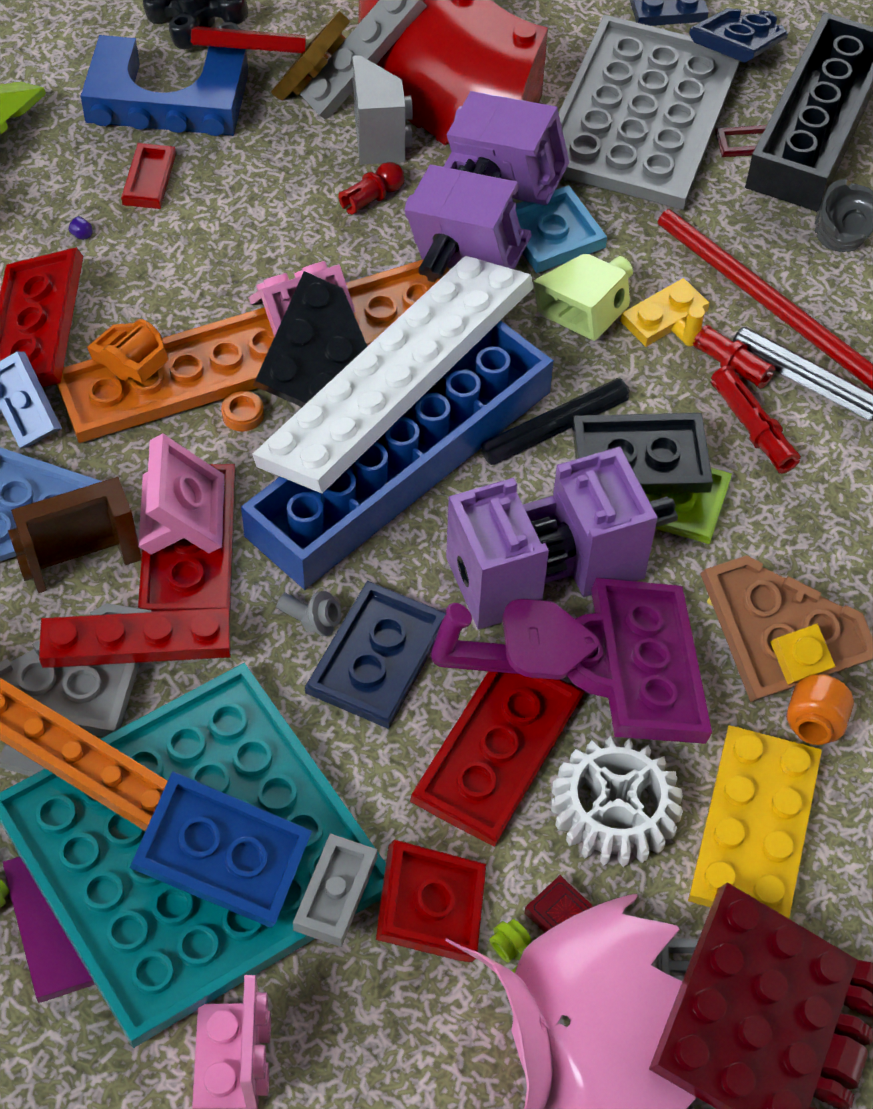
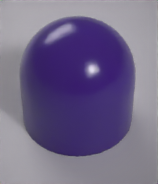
[68,216,93,240]

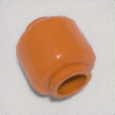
[786,674,854,745]

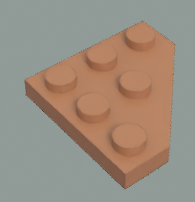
[700,555,873,702]

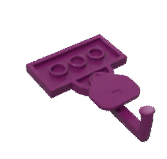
[431,578,712,744]

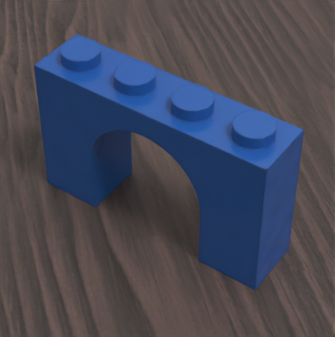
[80,35,248,136]

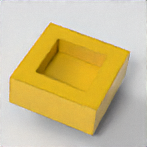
[770,623,836,685]

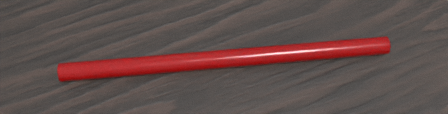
[658,209,873,390]

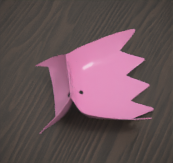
[445,894,697,1109]

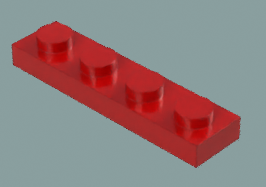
[39,608,231,668]

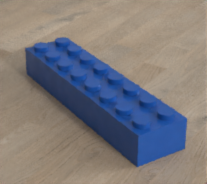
[241,320,554,590]

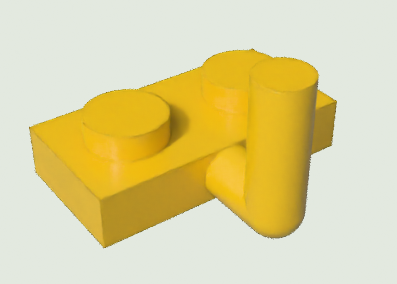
[620,278,710,347]

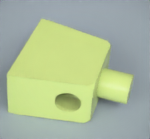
[534,254,633,341]

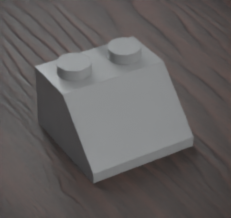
[353,55,412,165]

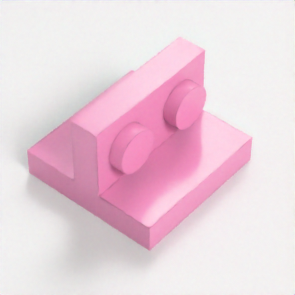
[138,433,224,554]

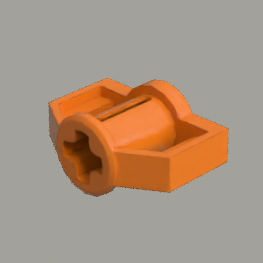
[87,319,169,383]

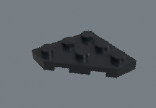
[253,271,368,407]

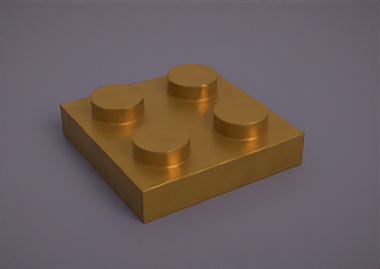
[271,11,350,100]

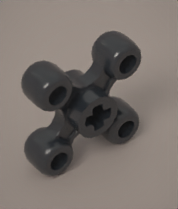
[143,0,248,50]

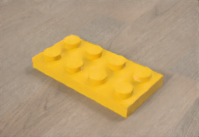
[688,725,822,919]

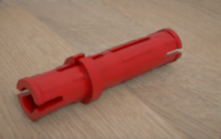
[710,366,801,474]

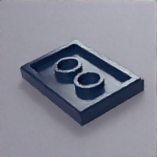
[305,581,446,729]

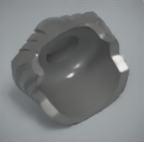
[814,179,873,252]

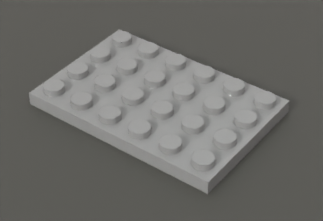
[559,15,741,210]

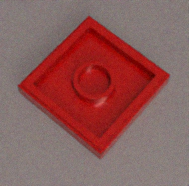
[376,840,486,962]

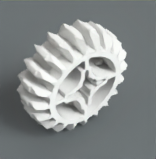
[551,736,683,867]

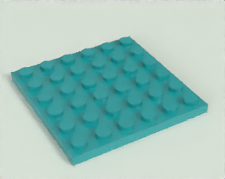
[0,662,386,1048]

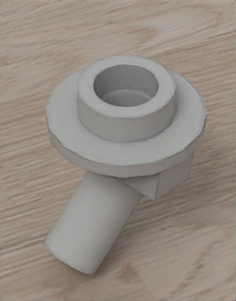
[276,591,341,636]

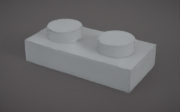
[293,834,378,947]

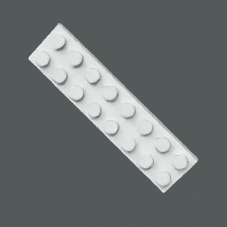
[252,256,534,493]

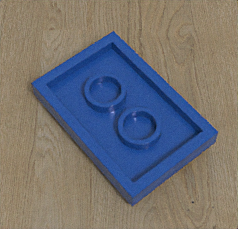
[129,771,312,928]

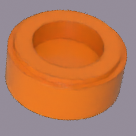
[221,391,264,432]

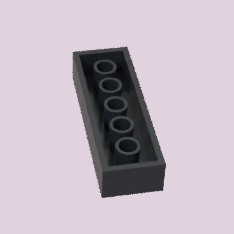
[745,12,873,212]

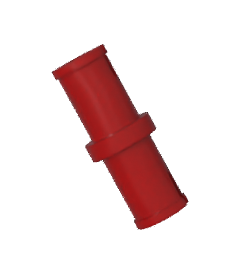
[693,325,775,389]

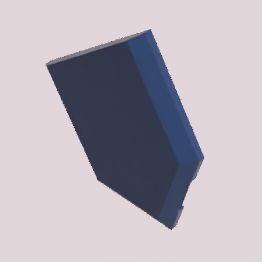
[689,8,788,63]

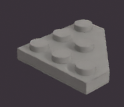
[0,603,151,737]

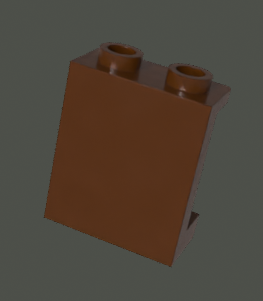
[8,476,142,594]

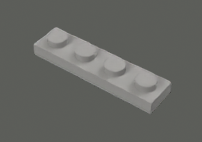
[300,0,427,119]

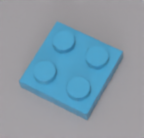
[515,185,607,273]

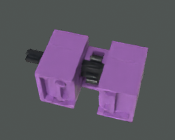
[405,91,570,282]
[446,447,678,630]

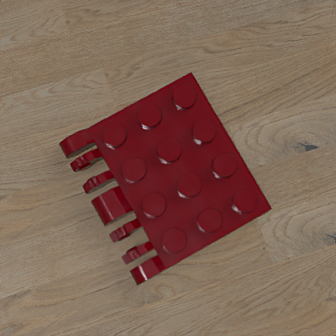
[649,882,873,1109]

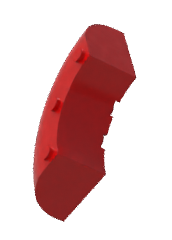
[358,0,548,145]

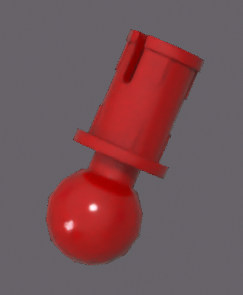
[338,162,405,215]

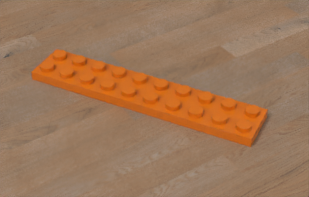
[56,259,449,443]

